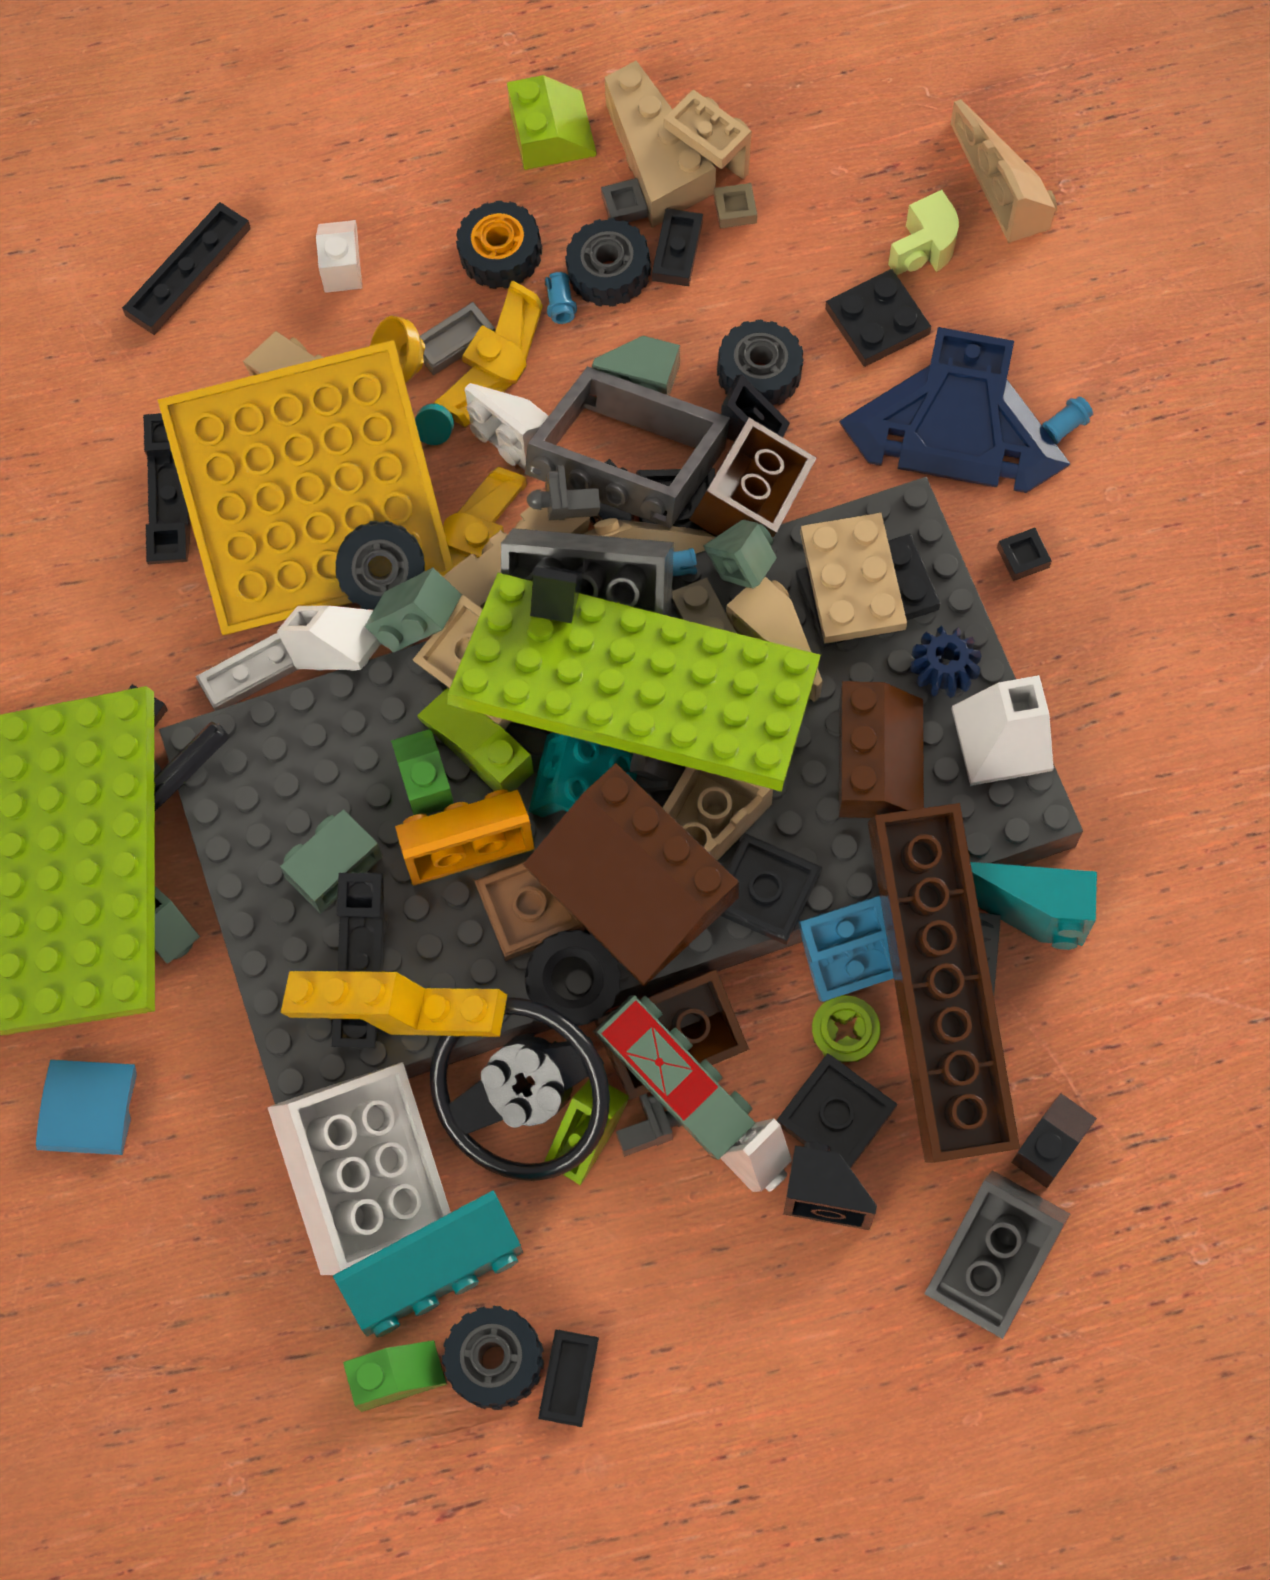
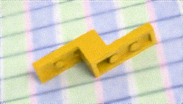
[280,971,508,1037]

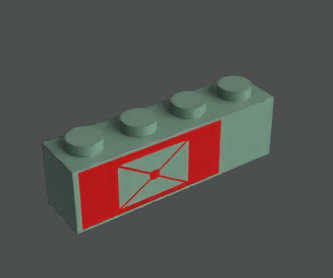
[593,995,755,1160]

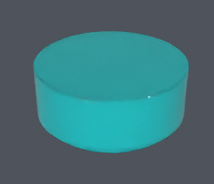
[415,404,454,445]

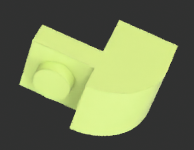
[888,190,959,275]

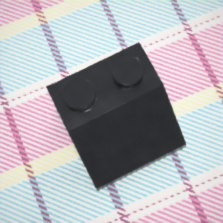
[783,1142,877,1230]

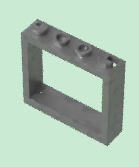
[525,366,730,528]

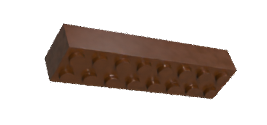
[867,803,1020,1163]

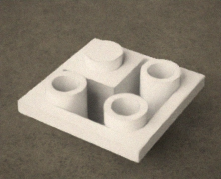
[465,383,548,470]
[277,606,381,671]
[951,675,1054,786]

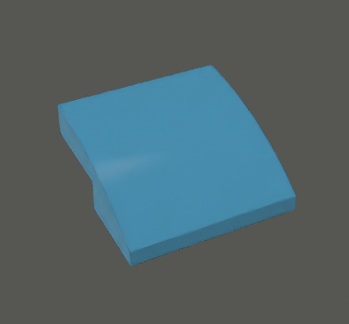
[798,895,894,1002]
[36,1060,137,1155]

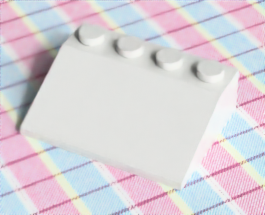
[267,1062,451,1275]

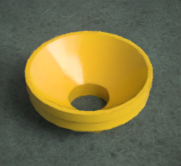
[370,316,425,383]

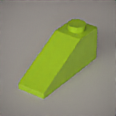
[417,688,534,792]

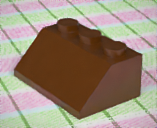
[689,418,817,537]
[839,681,924,818]
[594,969,749,1100]

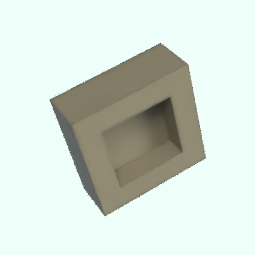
[714,183,757,228]

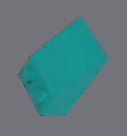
[970,862,1097,950]

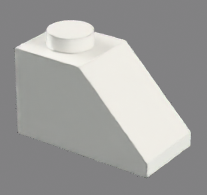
[316,220,362,293]

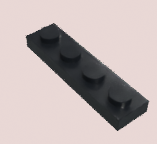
[122,202,251,335]

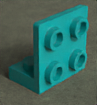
[528,732,637,817]

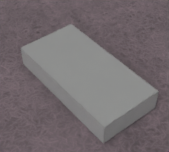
[420,302,495,375]

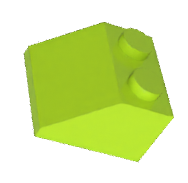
[507,75,597,170]

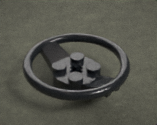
[430,997,610,1181]

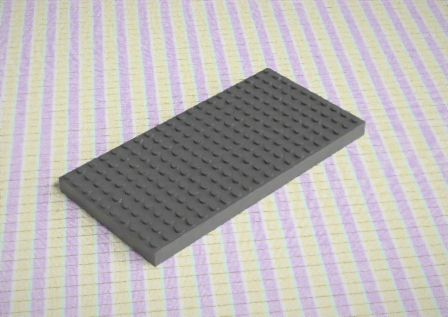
[159,477,1083,1104]

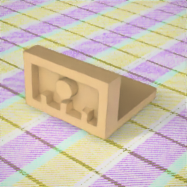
[663,89,752,179]

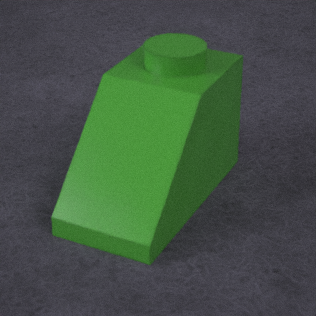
[391,729,454,815]
[343,1340,447,1412]

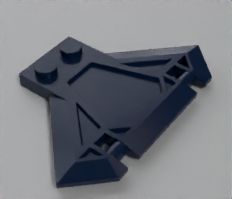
[839,327,1070,493]

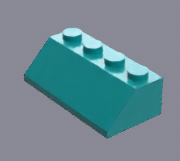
[333,1190,524,1338]

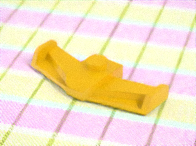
[433,281,543,427]
[443,467,527,567]

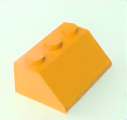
[395,789,535,886]

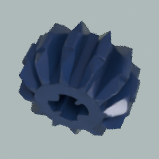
[910,625,982,699]

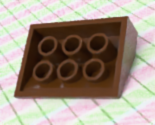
[523,763,739,986]

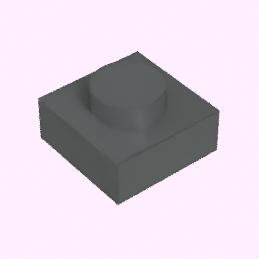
[601,178,648,222]

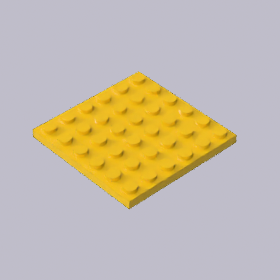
[157,340,454,636]

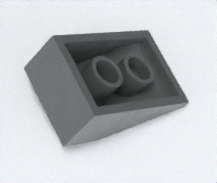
[924,1170,1070,1339]

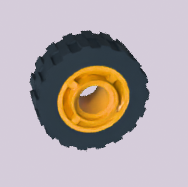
[456,200,543,289]

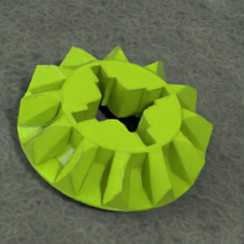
[812,995,880,1063]

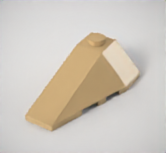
[951,99,1057,243]

